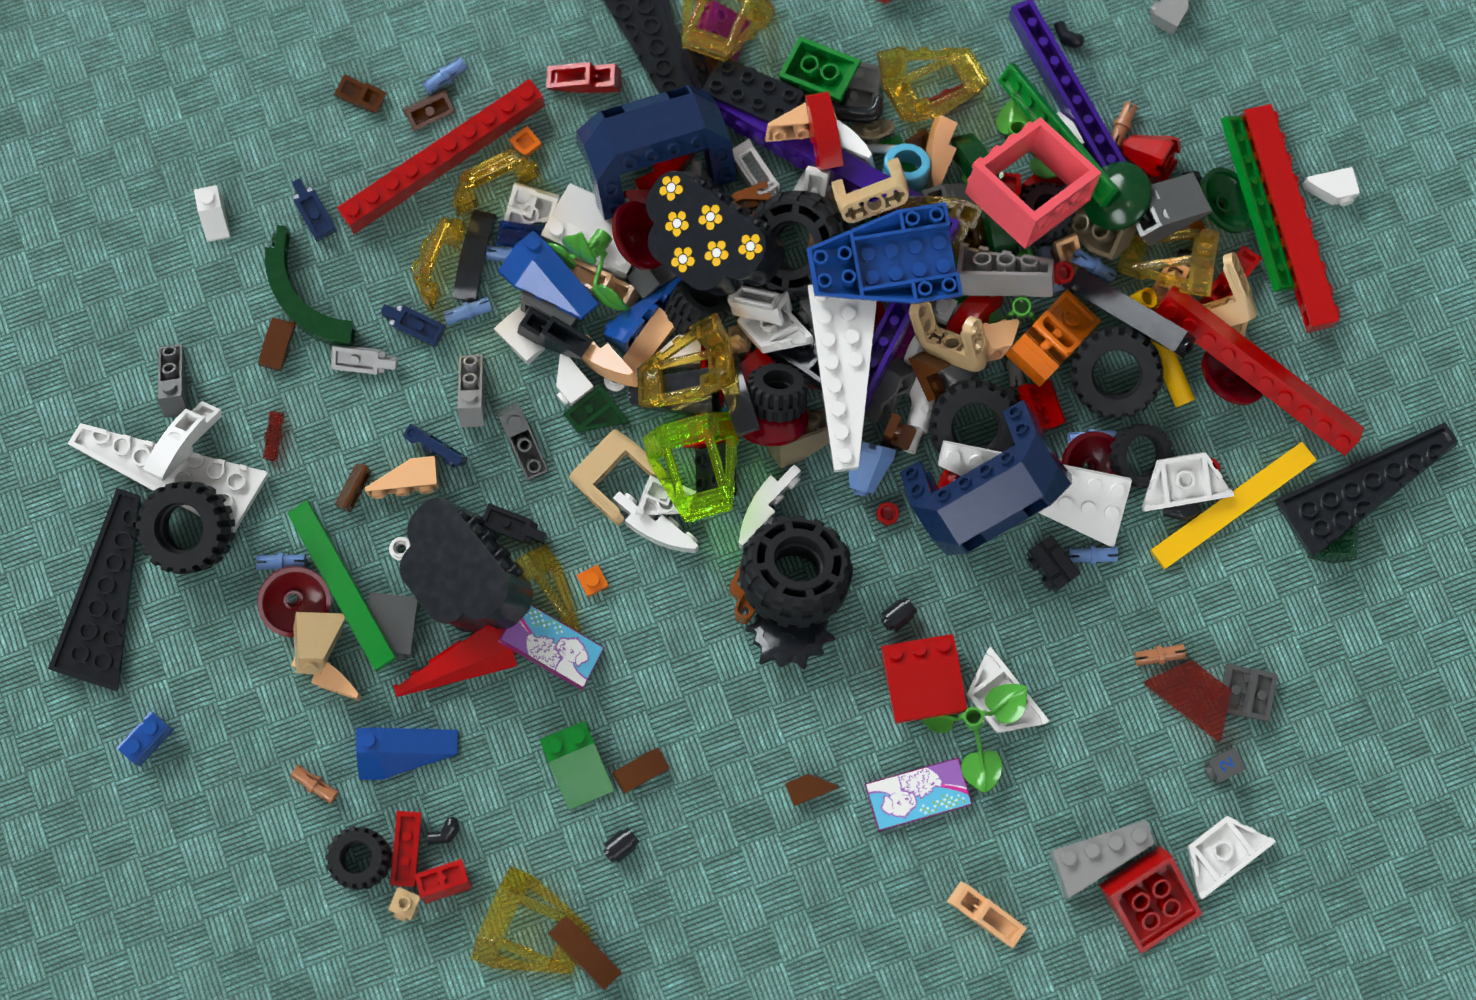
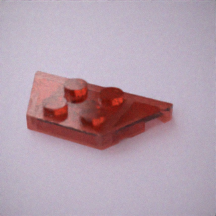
[1144,660,1231,743]

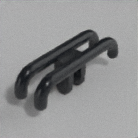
[795,87,884,124]

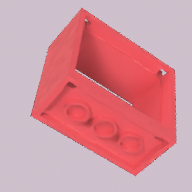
[965,117,1102,249]

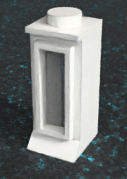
[733,138,780,203]
[728,285,793,326]

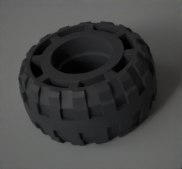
[753,191,850,300]
[739,515,853,628]

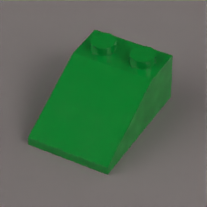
[779,36,861,102]
[540,721,614,810]

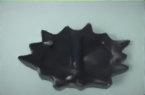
[745,613,835,670]

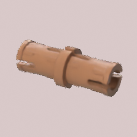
[1111,102,1138,149]
[1134,644,1186,667]
[290,765,339,805]

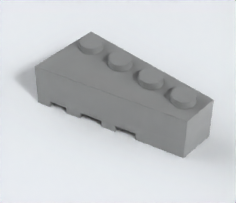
[956,242,1055,297]
[1049,820,1154,899]

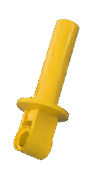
[1129,287,1195,408]

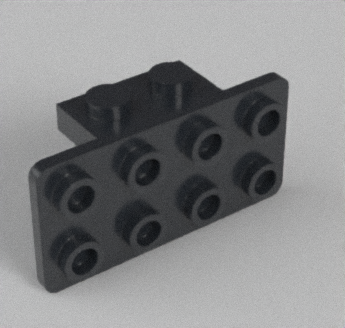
[703,57,804,123]

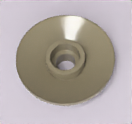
[850,119,895,143]

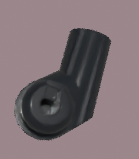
[1054,21,1084,48]
[1163,503,1199,520]
[427,817,460,845]

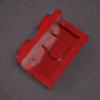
[1017,379,1066,432]

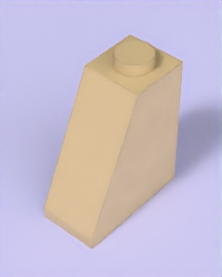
[293,612,345,675]

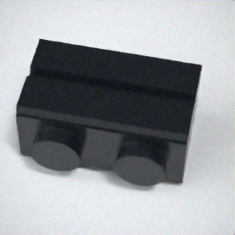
[1026,535,1081,593]

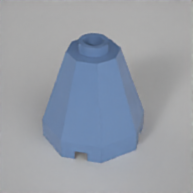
[849,441,896,497]

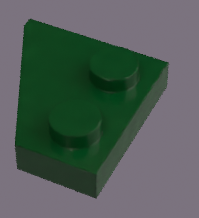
[563,385,629,433]

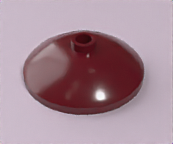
[612,201,661,270]
[1201,351,1263,406]
[742,410,808,446]
[1061,431,1116,475]
[257,566,331,637]

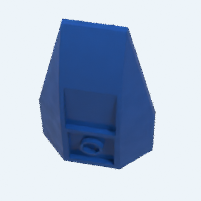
[806,202,963,304]

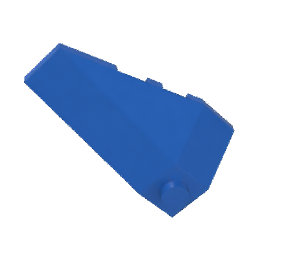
[498,231,598,320]
[603,277,681,355]
[356,728,458,780]

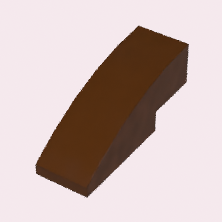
[547,916,622,991]

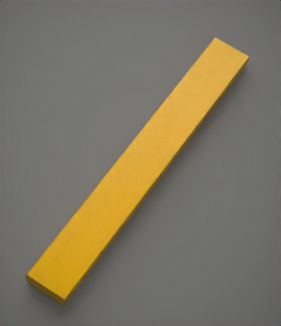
[1150,442,1317,570]

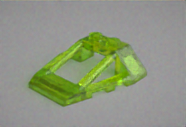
[643,412,740,523]

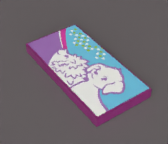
[497,605,605,690]
[864,757,973,832]

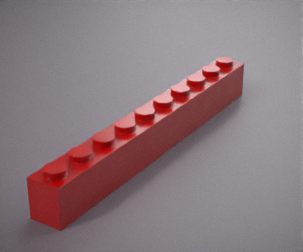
[337,79,545,234]
[1242,103,1340,333]
[1154,284,1364,456]

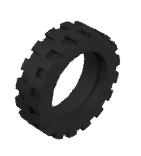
[1109,424,1174,488]

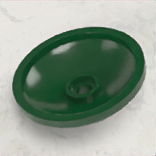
[1084,162,1152,231]
[1200,167,1253,234]

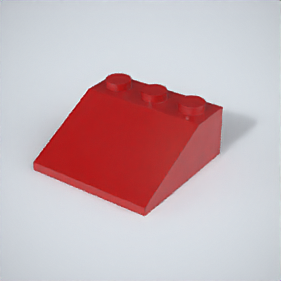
[881,634,967,724]
[1099,846,1203,954]

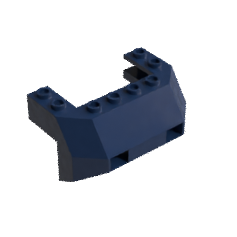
[576,85,738,220]
[900,400,1072,556]

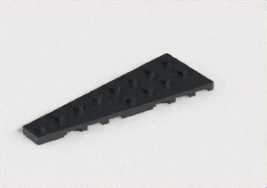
[603,0,693,94]
[1275,422,1458,559]
[48,488,141,692]

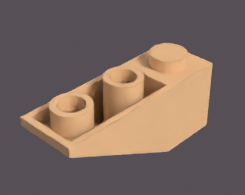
[765,102,837,142]
[365,456,440,499]

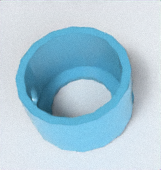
[882,143,930,193]

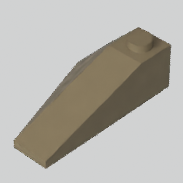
[1067,206,1137,260]
[767,407,865,468]

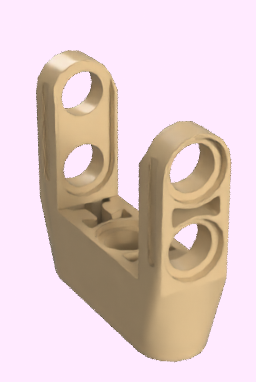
[831,157,909,223]
[1165,252,1257,326]
[909,302,988,372]
[569,429,668,527]

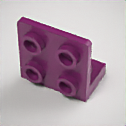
[687,0,750,61]

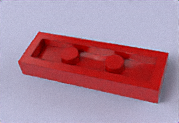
[390,811,422,887]

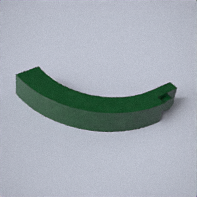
[950,133,1016,255]
[265,225,356,346]

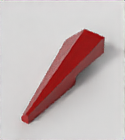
[393,624,517,697]

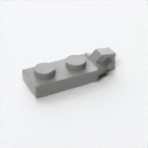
[331,344,398,375]

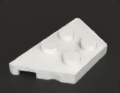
[737,287,814,353]
[1142,452,1234,512]
[966,647,1049,734]
[1187,816,1276,900]

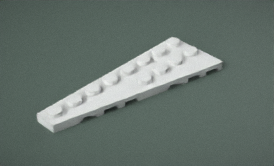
[808,285,877,472]
[68,423,270,533]
[938,440,1132,547]

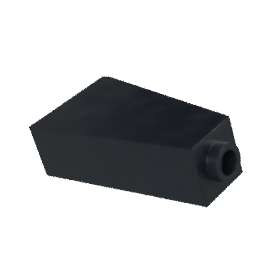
[628,367,721,419]

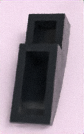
[517,307,593,359]

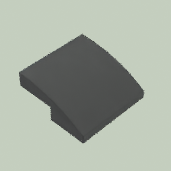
[833,62,884,108]
[1217,663,1278,722]

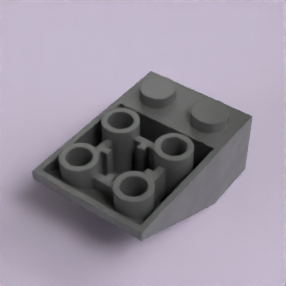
[1135,172,1213,246]

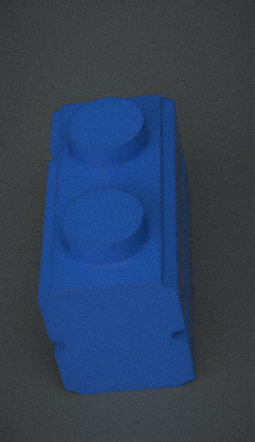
[117,711,174,767]

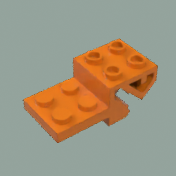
[1005,289,1101,387]

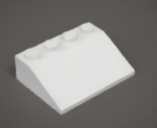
[541,183,633,282]

